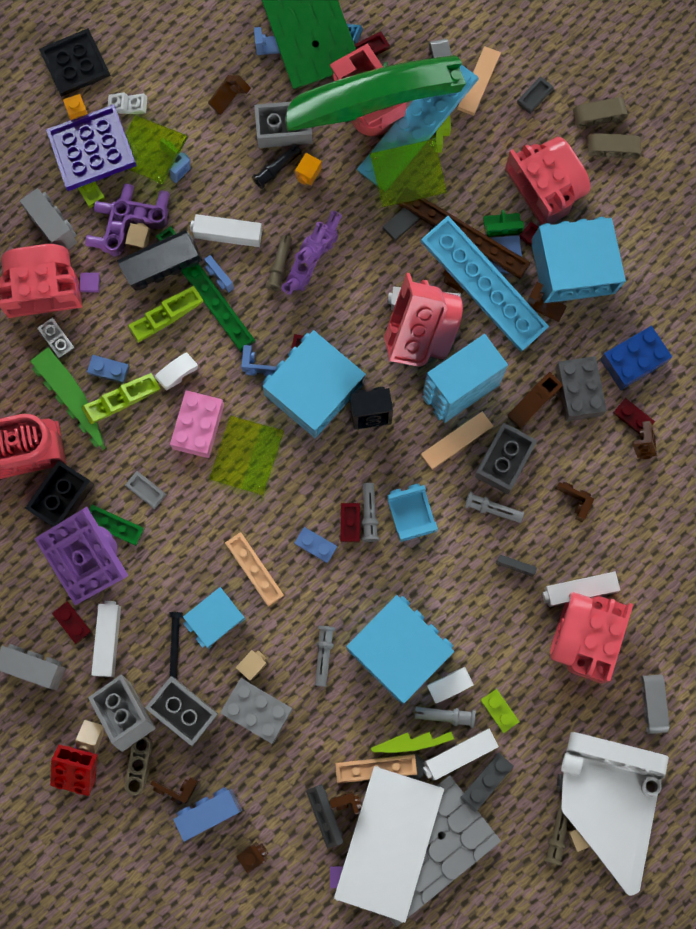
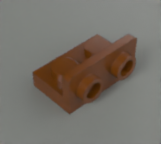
[632,421,657,459]
[329,792,362,815]

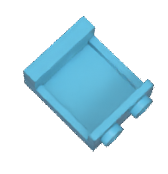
[387,484,438,542]
[183,587,246,649]

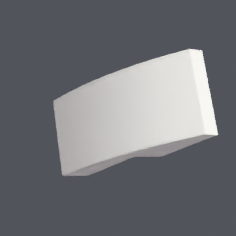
[108,92,147,114]
[37,317,75,358]
[155,352,198,391]
[427,667,474,703]

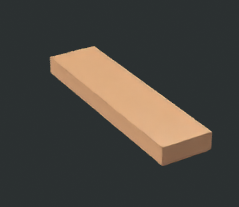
[457,46,501,116]
[421,411,493,470]
[225,532,284,607]
[335,754,417,784]

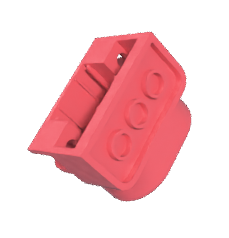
[329,43,406,136]
[505,137,591,225]
[0,244,82,318]
[384,273,463,366]
[0,414,67,479]
[550,592,634,684]

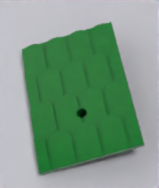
[262,0,356,90]

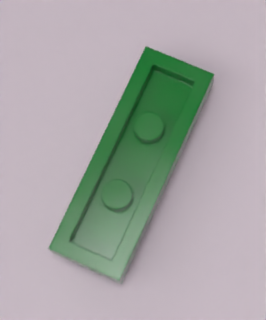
[89,505,145,546]

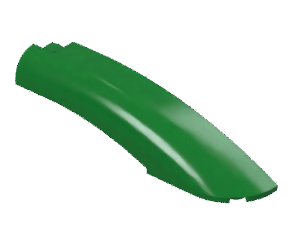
[286,55,466,131]

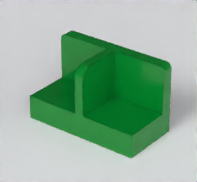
[483,210,524,237]

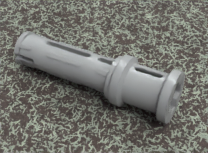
[362,483,379,542]
[464,491,524,523]
[314,626,335,687]
[415,706,476,728]

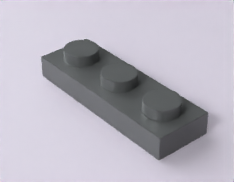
[460,753,514,812]
[306,784,344,849]

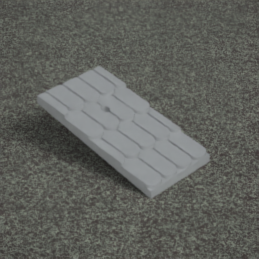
[345,775,501,927]

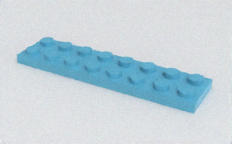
[357,65,479,192]
[420,216,549,352]

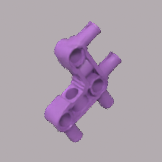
[85,184,170,256]
[282,211,342,294]

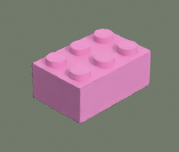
[170,390,224,458]

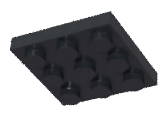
[39,28,111,97]

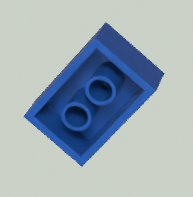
[600,325,672,390]

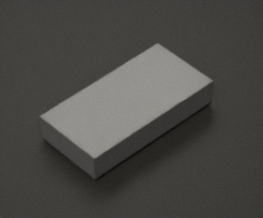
[125,471,167,510]

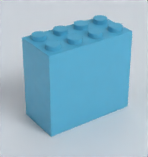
[532,217,626,303]
[263,330,366,438]
[422,334,508,423]
[346,595,454,705]

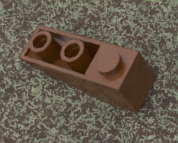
[507,372,563,429]

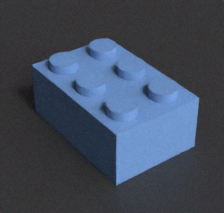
[173,787,243,841]

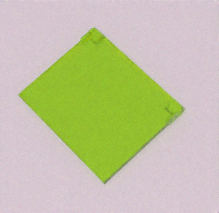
[125,115,188,184]
[370,138,447,208]
[209,415,284,496]

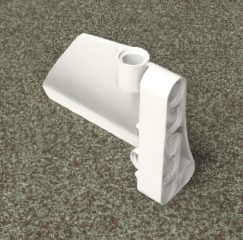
[561,732,669,896]

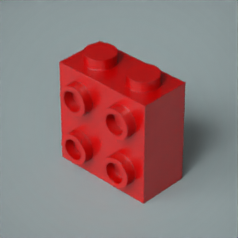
[50,744,98,796]

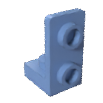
[254,27,280,55]
[160,139,191,183]
[241,345,277,377]

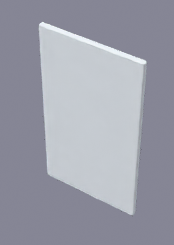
[334,766,444,923]

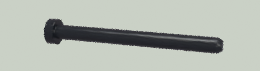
[169,612,183,679]

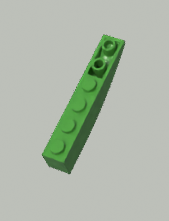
[30,347,106,450]

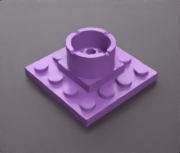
[34,507,129,605]

